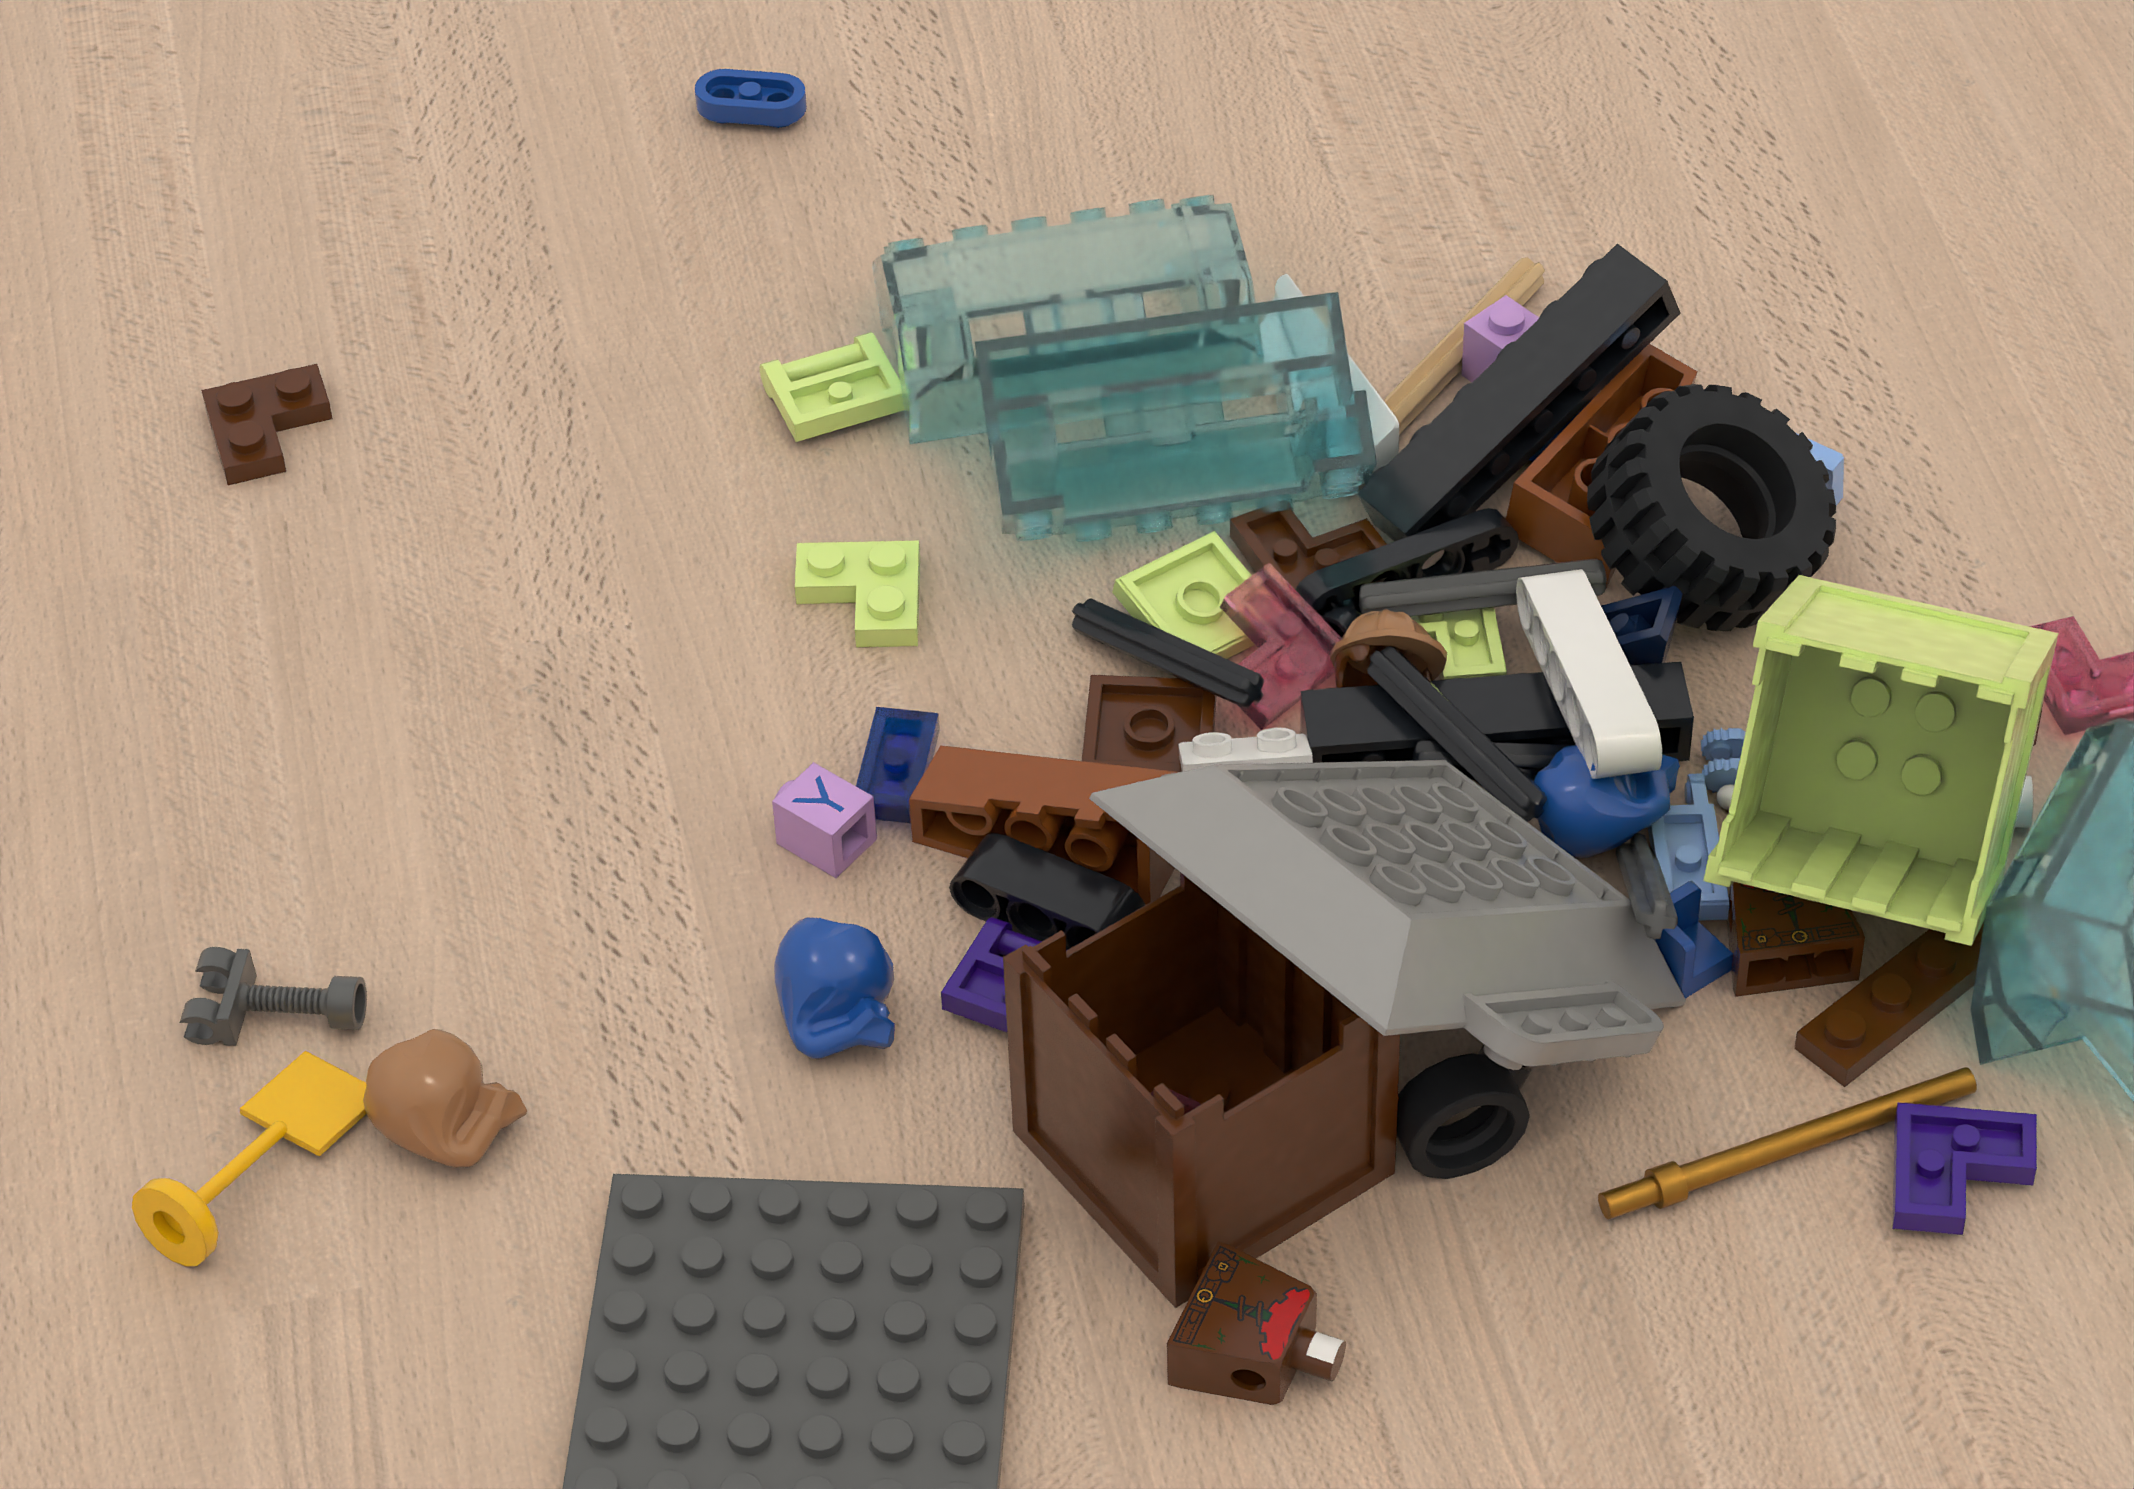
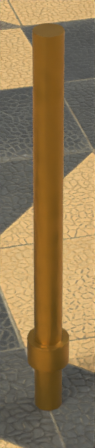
[1598,1067,1977,1220]

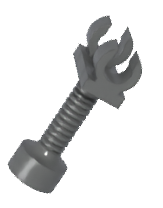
[179,947,367,1046]

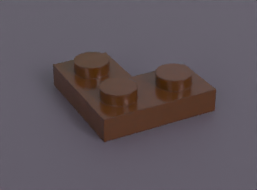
[201,364,333,485]
[1230,500,1390,614]

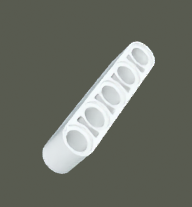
[1516,569,1662,779]

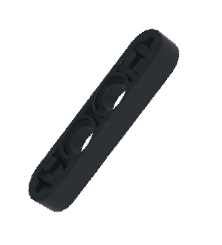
[1292,508,1519,629]

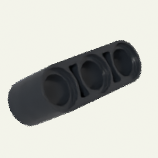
[949,833,1145,950]

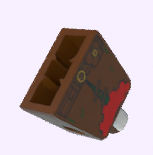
[1727,882,1865,997]
[1167,1241,1346,1405]

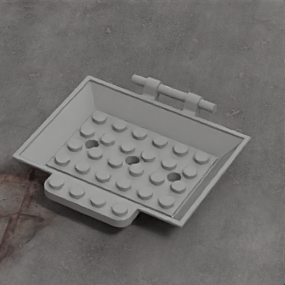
[1089,760,1686,1070]

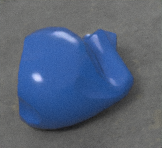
[1534,745,1680,859]
[774,917,895,1059]

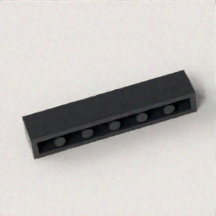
[1357,243,1681,541]
[1300,661,1694,763]

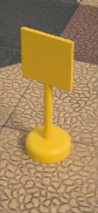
[132,1051,366,1266]

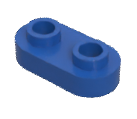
[695,69,807,128]

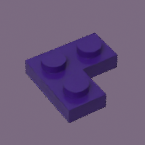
[1892,1102,2037,1235]

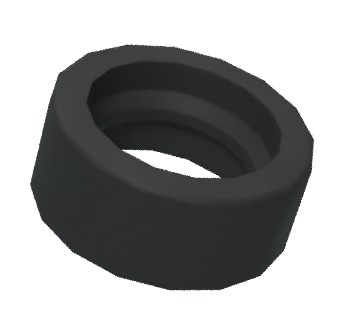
[1397,1053,1530,1179]

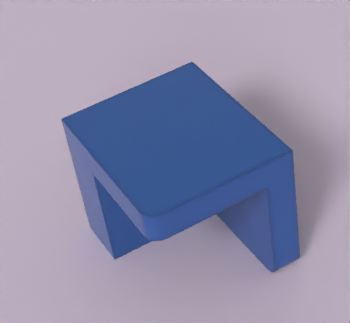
[1654,881,1733,999]

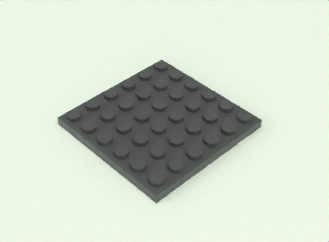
[562,1174,1025,1489]

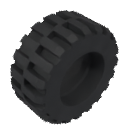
[1587,384,1836,631]

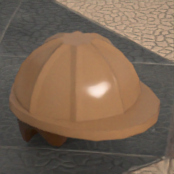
[1330,609,1447,688]

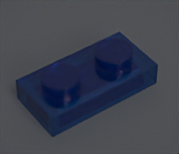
[856,707,940,824]

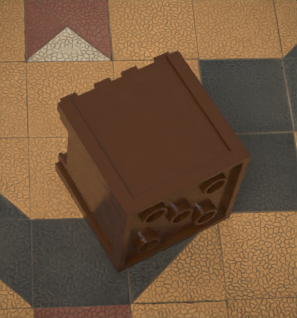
[1003,872,1400,1308]

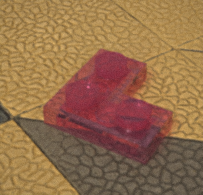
[1220,563,1341,731]
[2029,616,2134,735]

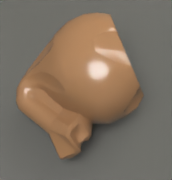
[363,1029,527,1168]

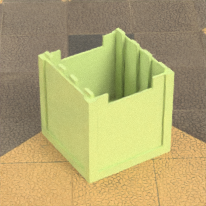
[1703,575,2059,946]

